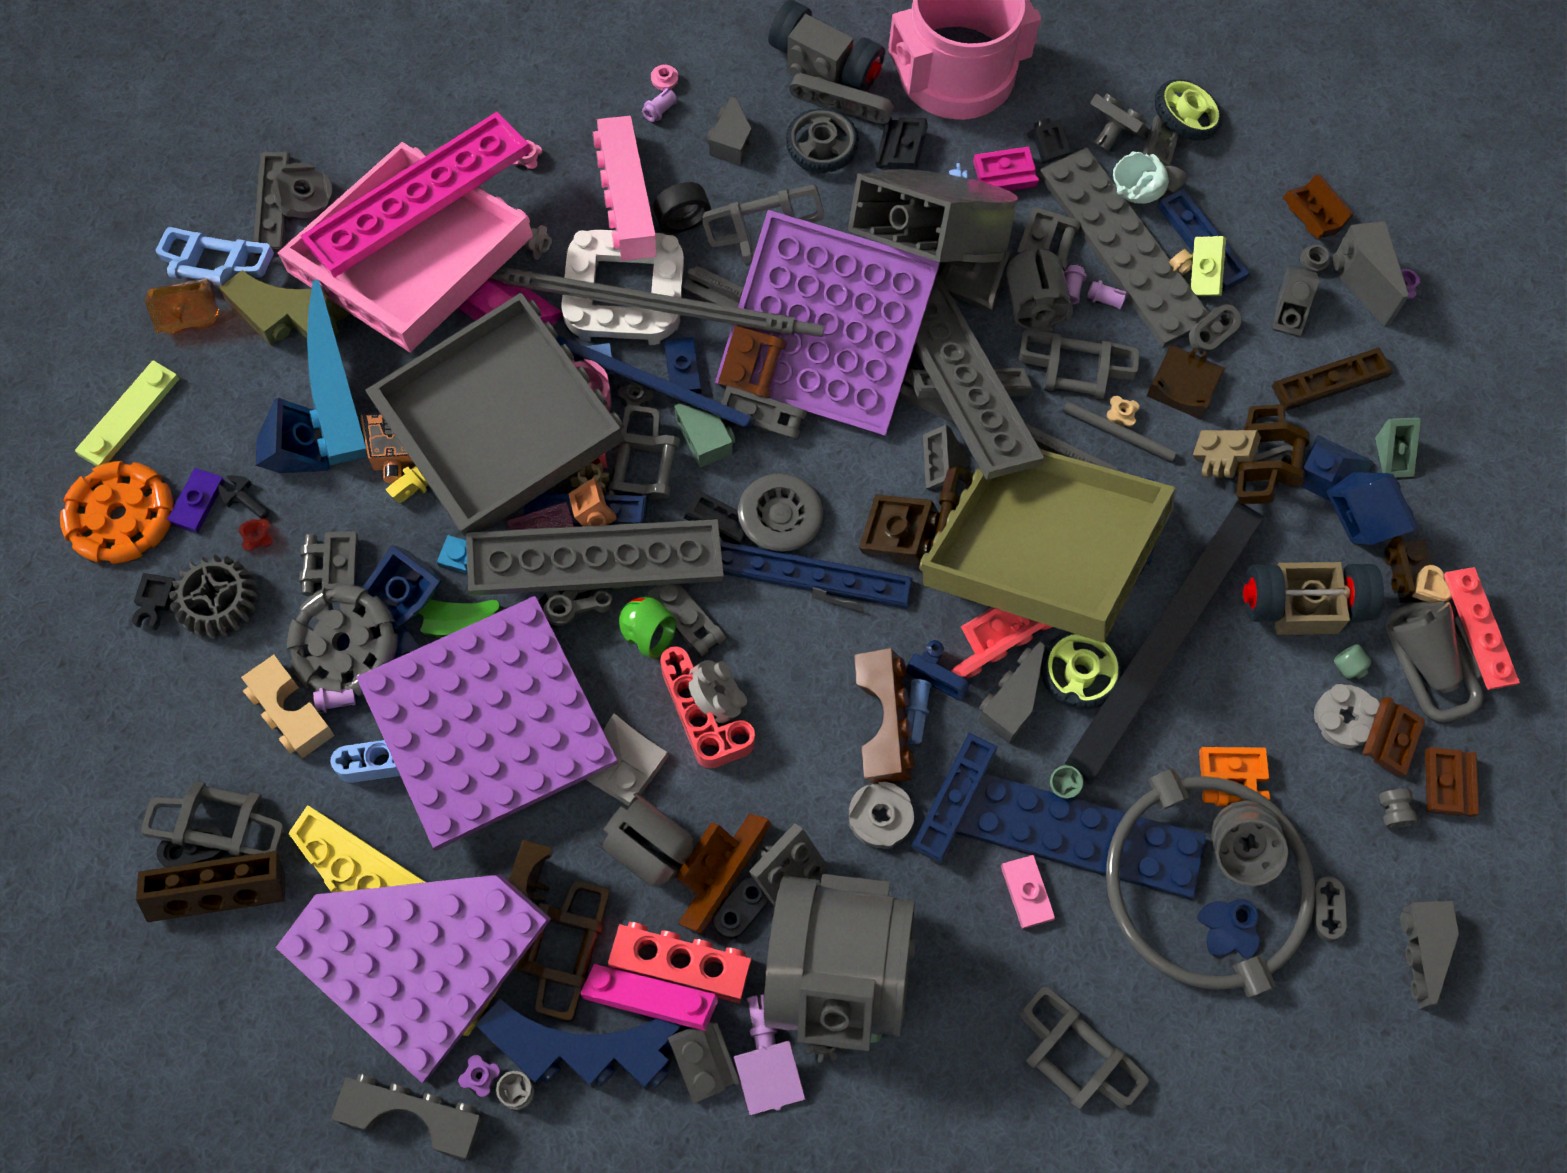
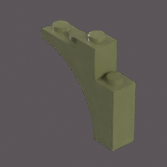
[219,270,350,346]

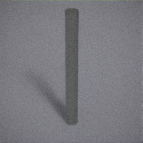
[1063,401,1177,462]

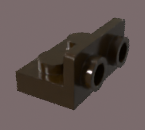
[1384,536,1432,603]

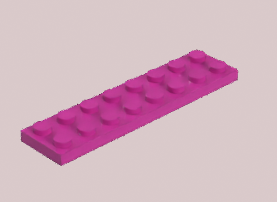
[300,112,531,278]

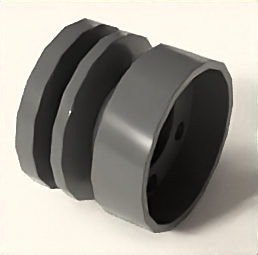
[1211,800,1288,886]

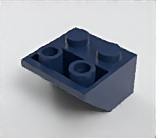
[1326,472,1418,545]

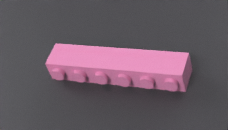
[593,116,656,261]

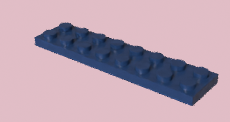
[950,765,1206,900]

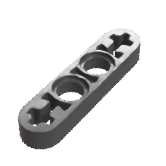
[789,73,894,124]

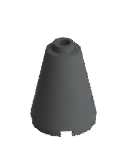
[1387,601,1464,693]

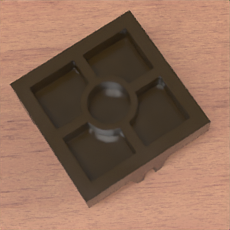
[1146,345,1225,420]
[509,840,553,901]

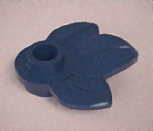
[1197,899,1259,959]

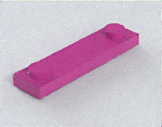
[580,964,718,1031]

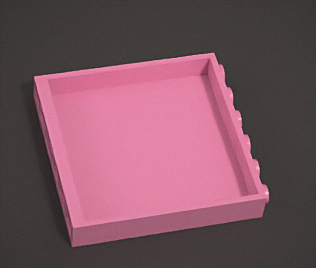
[278,142,533,353]

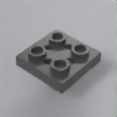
[1090,94,1150,151]
[749,823,829,907]

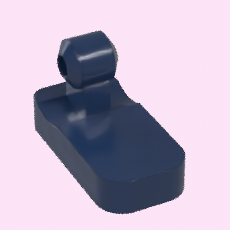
[906,640,970,701]

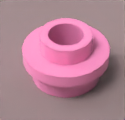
[651,65,678,91]

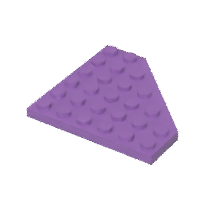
[276,874,551,1083]

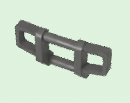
[702,185,824,266]
[1019,331,1139,399]
[607,405,680,500]
[141,781,284,856]
[1020,987,1149,1110]

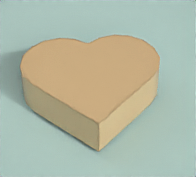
[1412,565,1452,604]

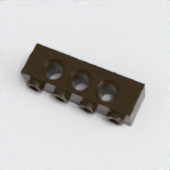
[136,851,285,923]

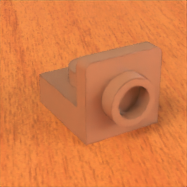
[569,478,616,526]

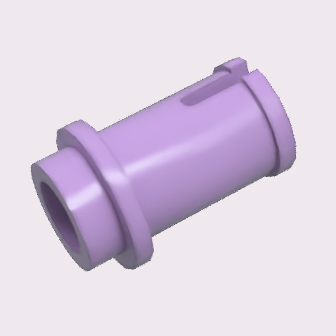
[642,88,677,122]
[1064,265,1086,304]
[1087,280,1126,309]
[313,688,356,713]

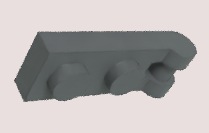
[721,386,807,440]
[647,584,726,658]

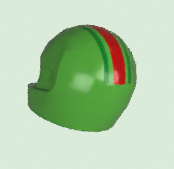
[619,597,677,659]

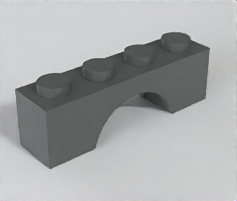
[331,1074,484,1161]

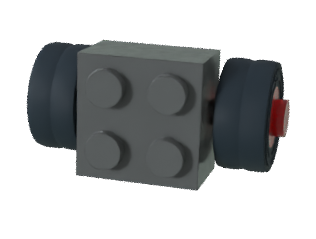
[768,0,886,92]

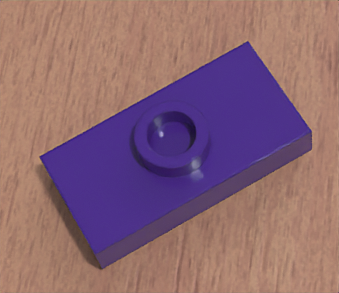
[167,467,225,534]

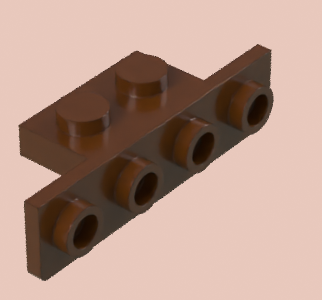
[675,813,771,934]

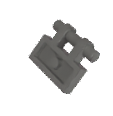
[299,531,359,596]

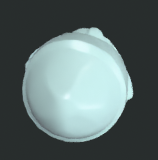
[1113,151,1169,204]

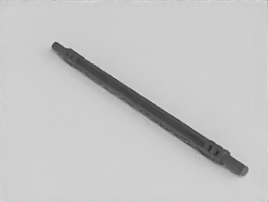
[489,268,825,337]

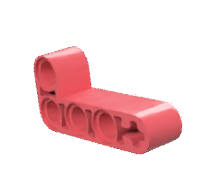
[660,647,755,769]

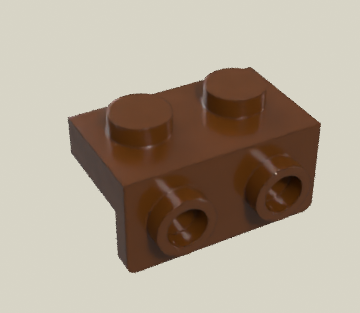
[1282,174,1353,239]

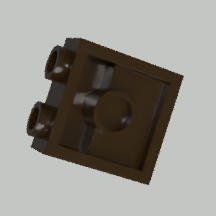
[859,494,940,566]

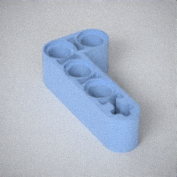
[331,740,400,783]

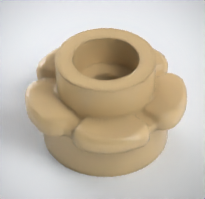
[1169,249,1193,275]

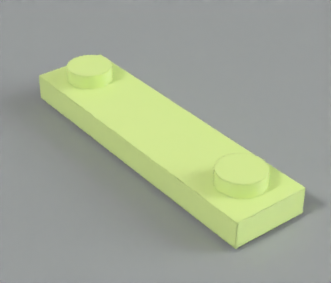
[75,360,179,467]

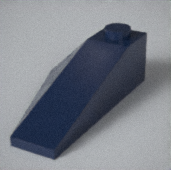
[337,545,442,651]

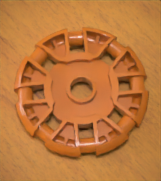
[60,461,174,564]

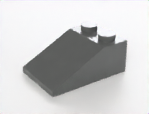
[1332,221,1409,327]

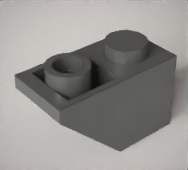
[706,97,751,166]
[1272,266,1320,336]

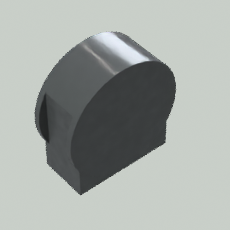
[848,169,1018,263]

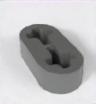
[1312,876,1347,942]

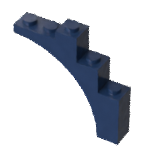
[475,989,697,1090]

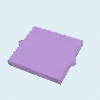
[734,1041,805,1115]

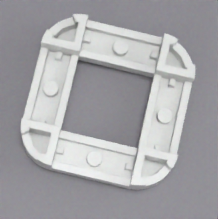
[562,230,684,345]

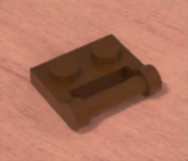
[718,325,787,398]

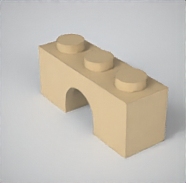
[241,655,335,759]

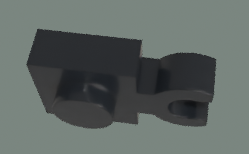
[132,573,176,631]

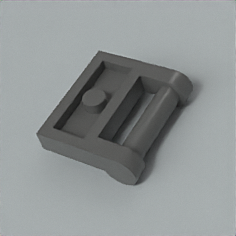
[1017,206,1081,271]

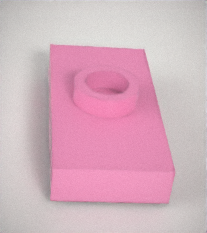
[1001,855,1055,929]

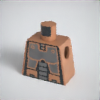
[361,414,416,484]

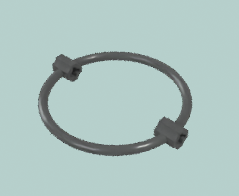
[1106,768,1315,998]

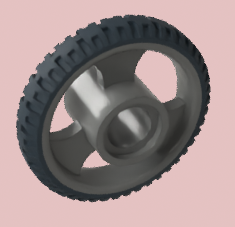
[786,108,859,173]

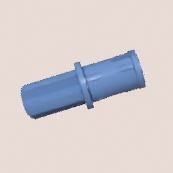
[905,679,932,744]

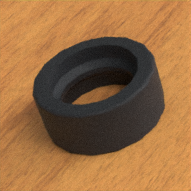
[653,182,711,233]

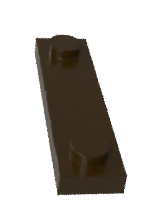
[1271,347,1393,411]

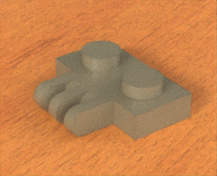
[1193,430,1261,478]

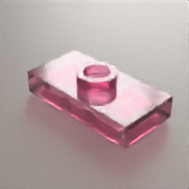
[507,502,574,530]

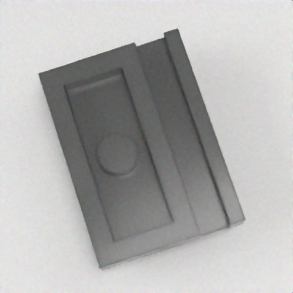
[668,1018,740,1104]

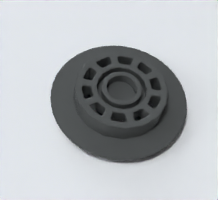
[738,473,823,552]

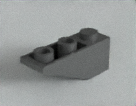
[978,642,1045,744]
[1400,901,1459,1009]

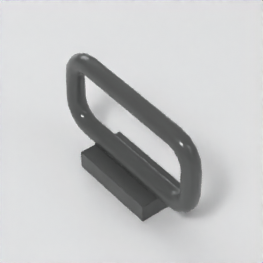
[1385,601,1484,723]

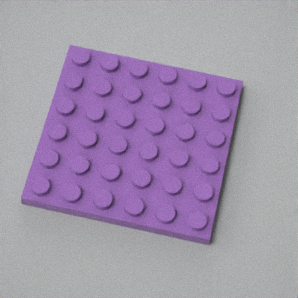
[715,210,940,436]
[356,596,618,851]

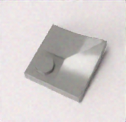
[586,714,668,807]

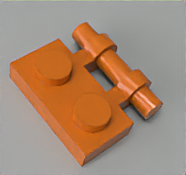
[1199,747,1270,806]

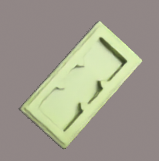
[1191,236,1226,296]

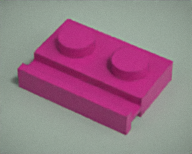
[973,146,1039,191]

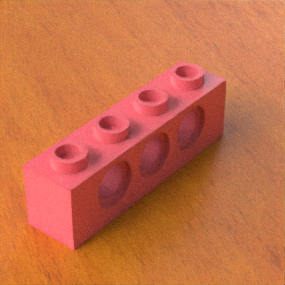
[608,922,751,1004]

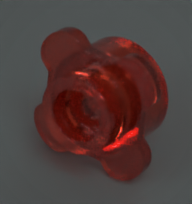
[238,519,273,551]

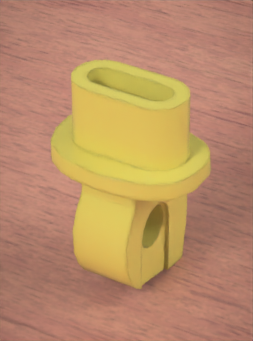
[386,466,428,503]

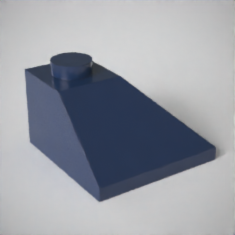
[255,398,329,473]
[1300,435,1373,501]

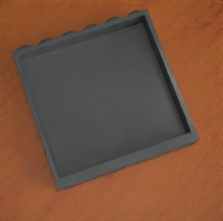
[365,293,624,539]

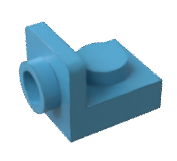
[437,535,468,575]

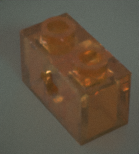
[145,278,219,334]

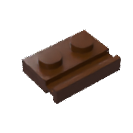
[1362,697,1425,777]
[1425,747,1479,817]

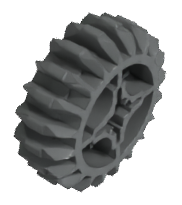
[169,554,259,639]

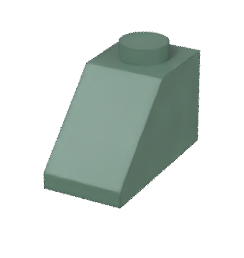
[674,404,735,468]

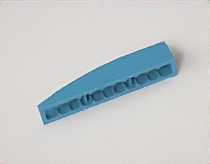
[307,280,366,465]

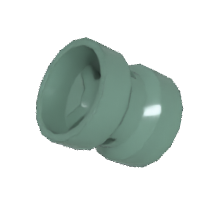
[1050,765,1083,799]

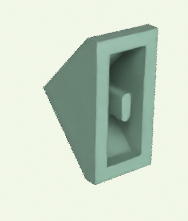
[1375,417,1421,478]

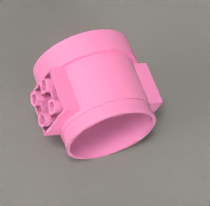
[888,0,1041,120]

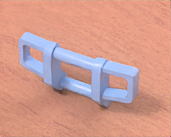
[156,227,274,286]

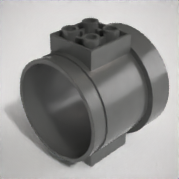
[764,874,915,1051]

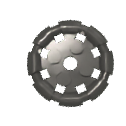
[287,585,398,696]

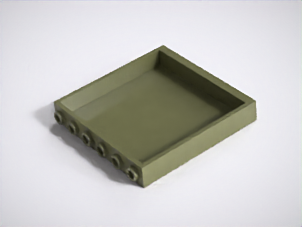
[920,449,1175,643]

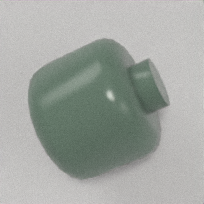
[1334,644,1372,679]

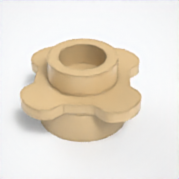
[1107,396,1139,427]

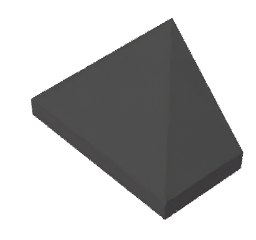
[923,425,969,490]

